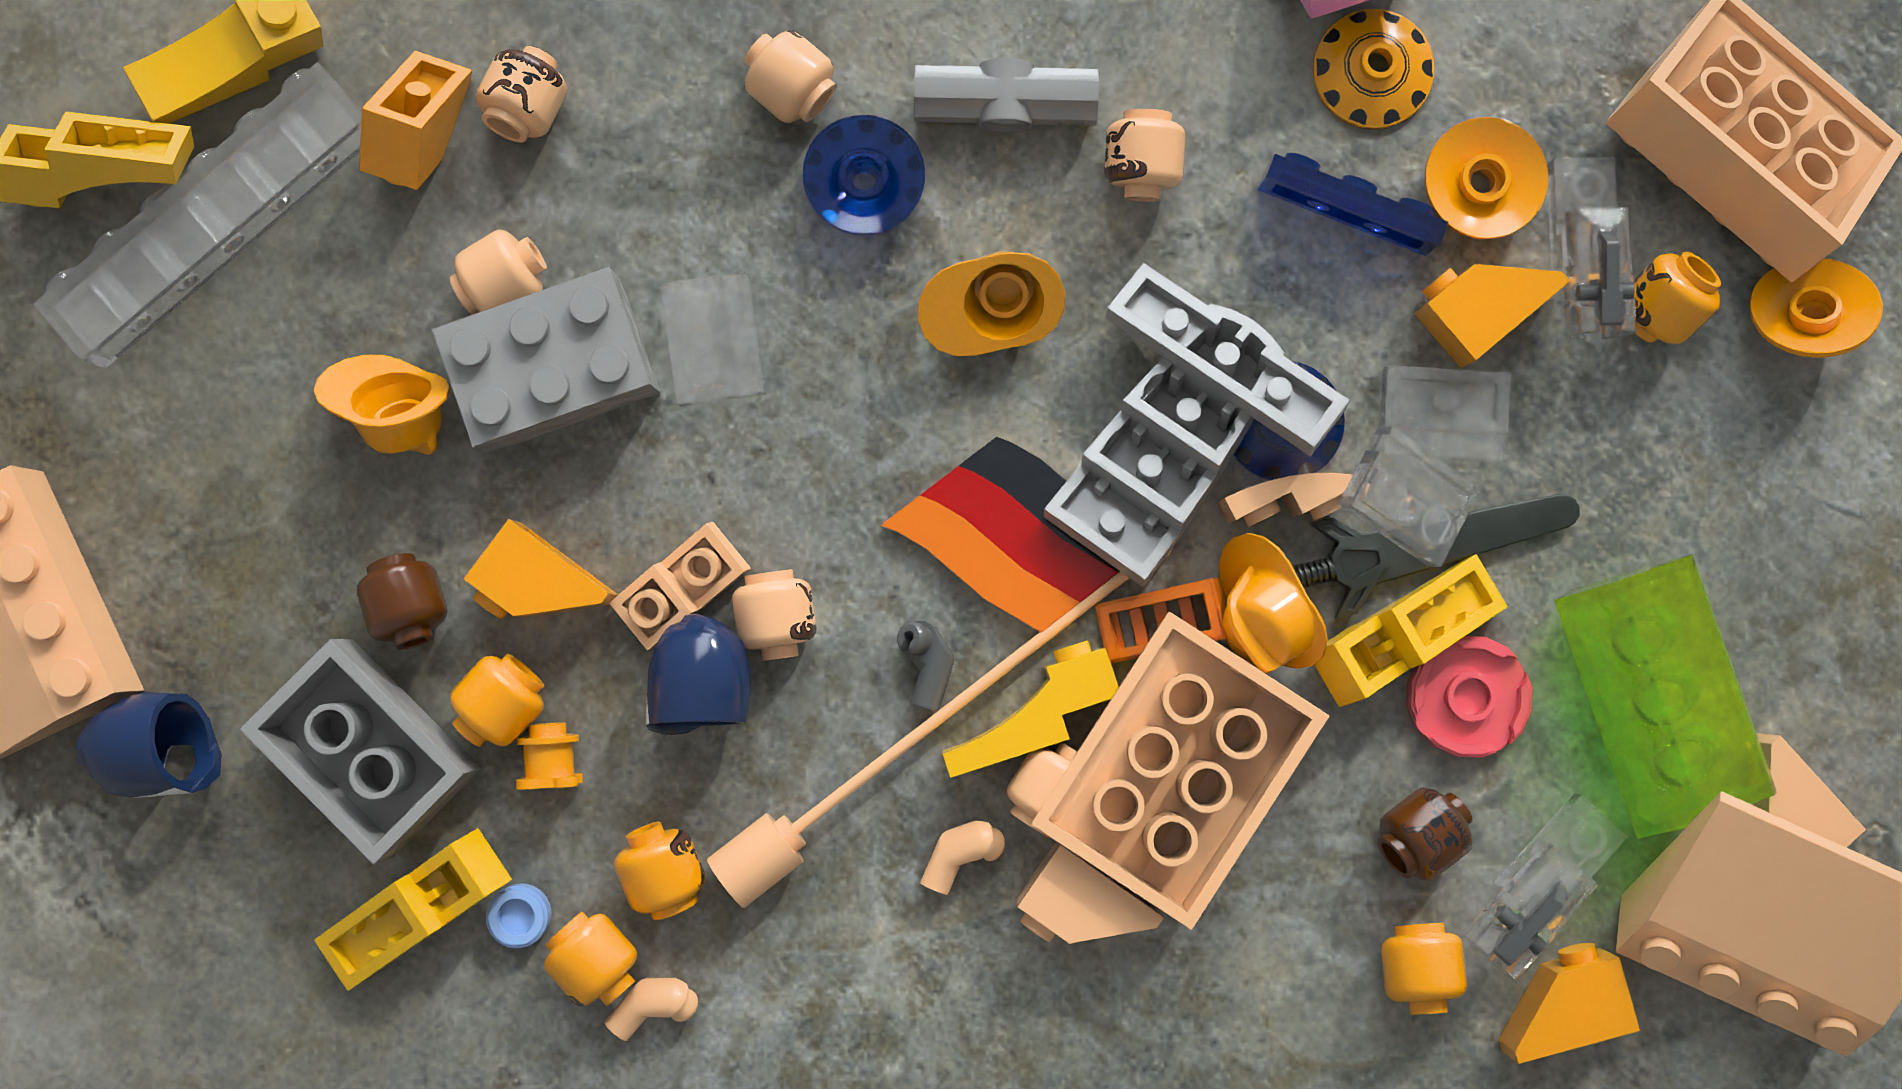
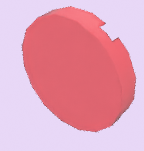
[1406,636,1533,758]

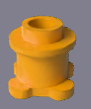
[516,722,583,790]

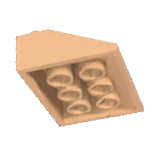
[1605,0,1902,283]
[0,465,144,759]
[1031,611,1329,930]
[1616,791,1902,1057]

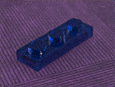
[1257,153,1448,256]

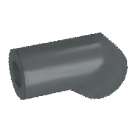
[897,621,954,711]

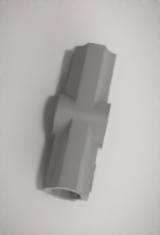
[914,58,1099,132]

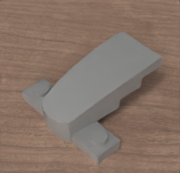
[1044,263,1350,587]

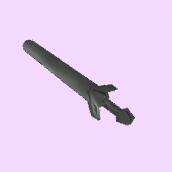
[1292,494,1580,619]

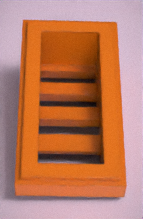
[1095,578,1227,664]

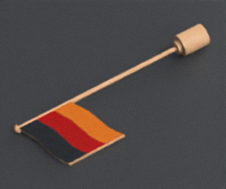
[707,436,1172,908]

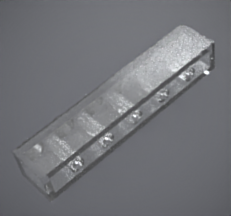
[33,62,362,368]

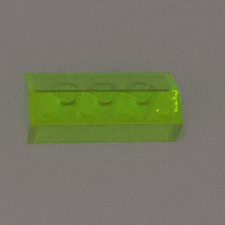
[1554,553,1777,839]

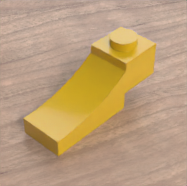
[123,0,324,124]
[0,112,194,209]
[1314,554,1508,708]
[942,640,1119,778]
[314,828,512,991]

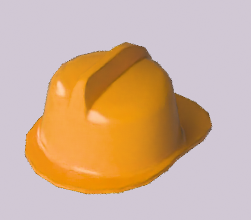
[917,251,1066,356]
[314,355,450,455]
[1219,533,1328,674]

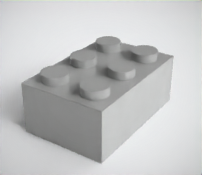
[432,267,661,454]
[240,639,481,864]

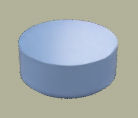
[486,883,552,948]

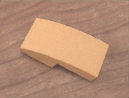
[1217,473,1358,527]
[609,521,751,651]

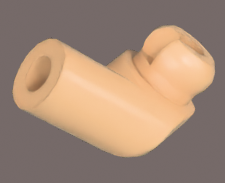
[920,820,1005,895]
[604,978,698,1041]

